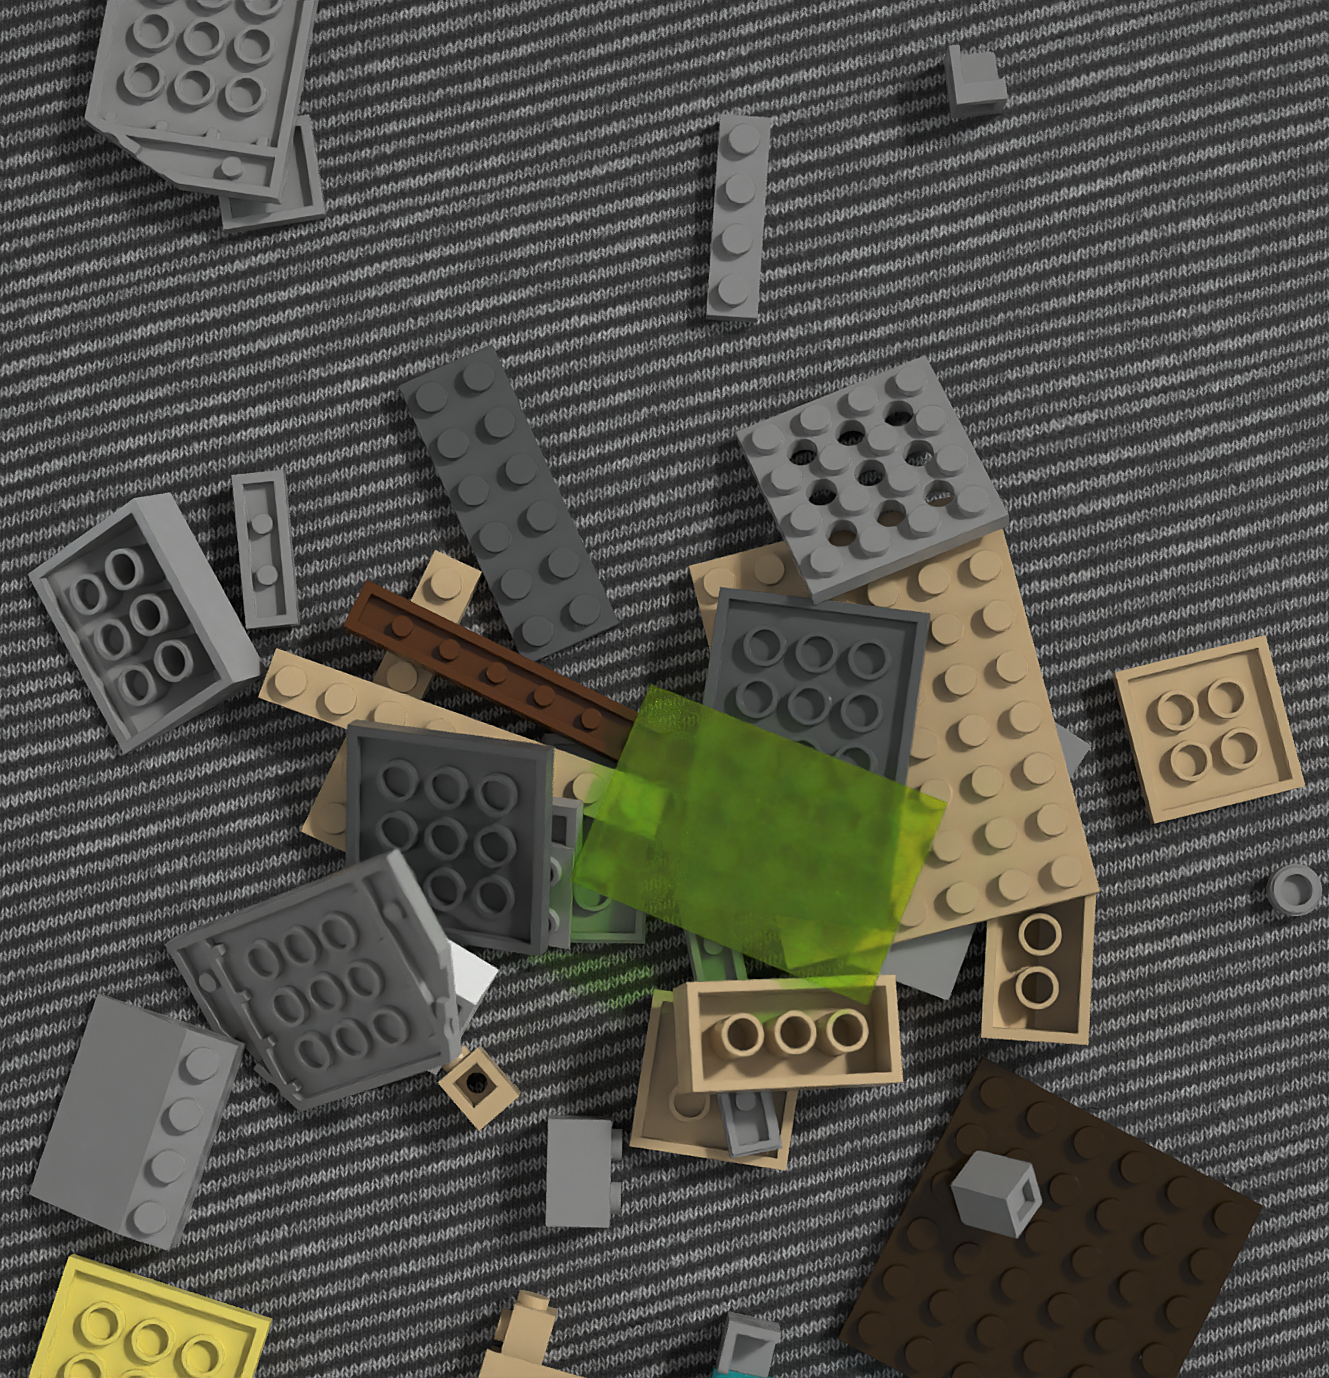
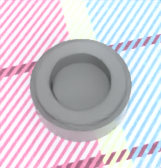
[1266,864,1322,916]

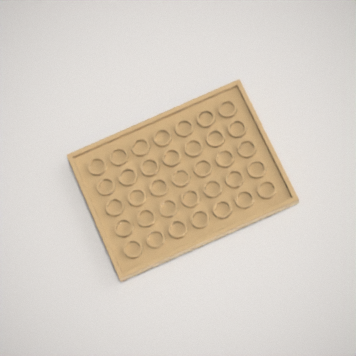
[689,496,1100,970]

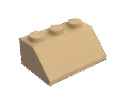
[981,894,1096,1045]

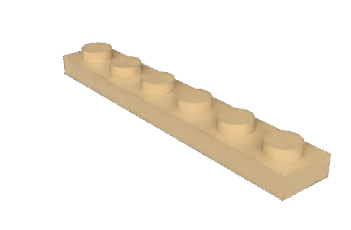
[301,550,483,852]

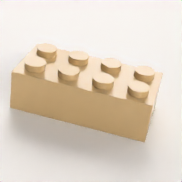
[673,974,903,1096]

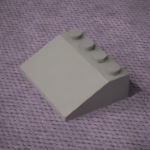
[28,492,267,755]
[29,994,247,1251]

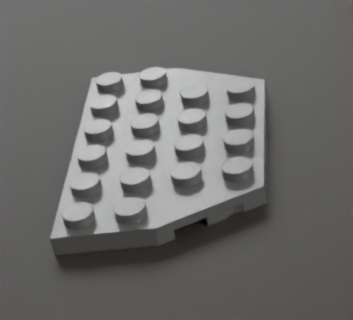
[84,0,319,205]
[165,848,462,1112]

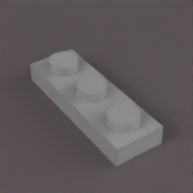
[231,470,300,631]

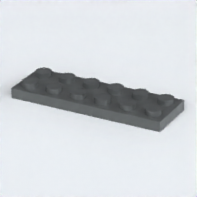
[399,344,620,663]

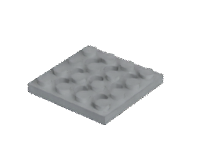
[736,355,1010,605]

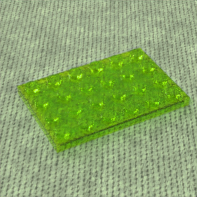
[569,684,949,1005]

